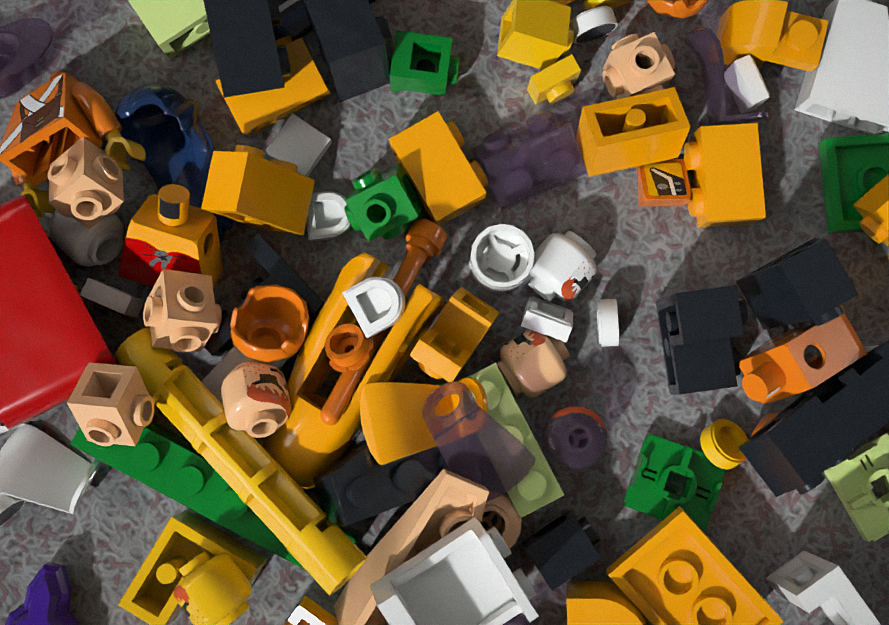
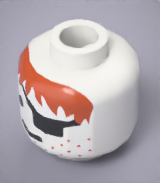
[528,231,596,302]

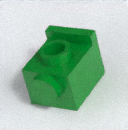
[390,30,460,96]

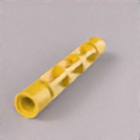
[114,328,368,596]

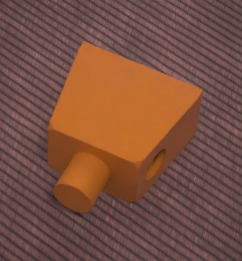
[739,313,867,404]

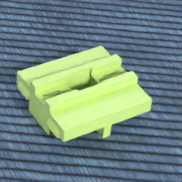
[824,432,889,542]

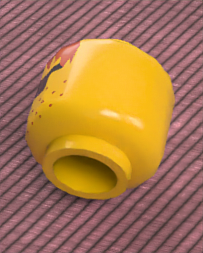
[174,551,252,625]

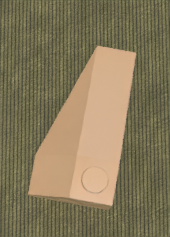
[333,469,489,625]

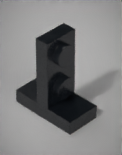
[204,234,325,357]

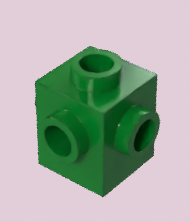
[344,163,423,242]

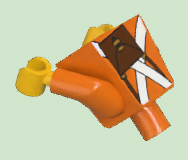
[0,72,146,218]

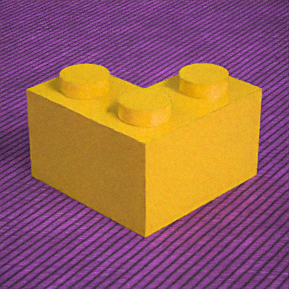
[118,510,267,625]

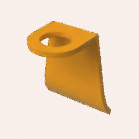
[360,377,488,465]

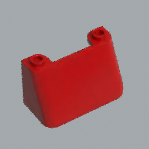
[0,194,117,430]

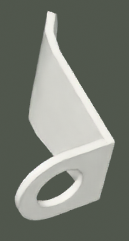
[0,424,101,514]

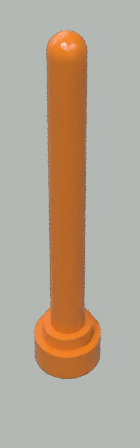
[320,219,448,426]

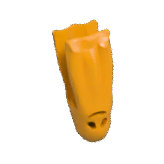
[262,252,445,490]

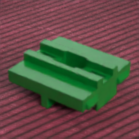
[623,433,726,530]

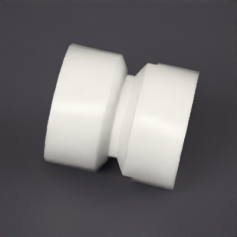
[469,224,535,294]

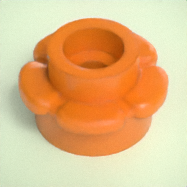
[325,324,374,372]

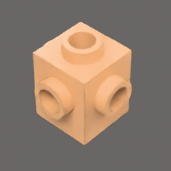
[602,32,675,99]
[48,137,124,229]
[143,269,222,352]
[67,362,154,446]

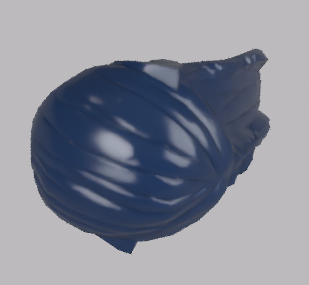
[115,84,235,242]

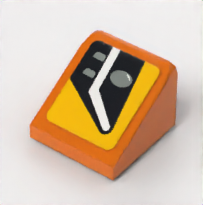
[637,159,691,207]

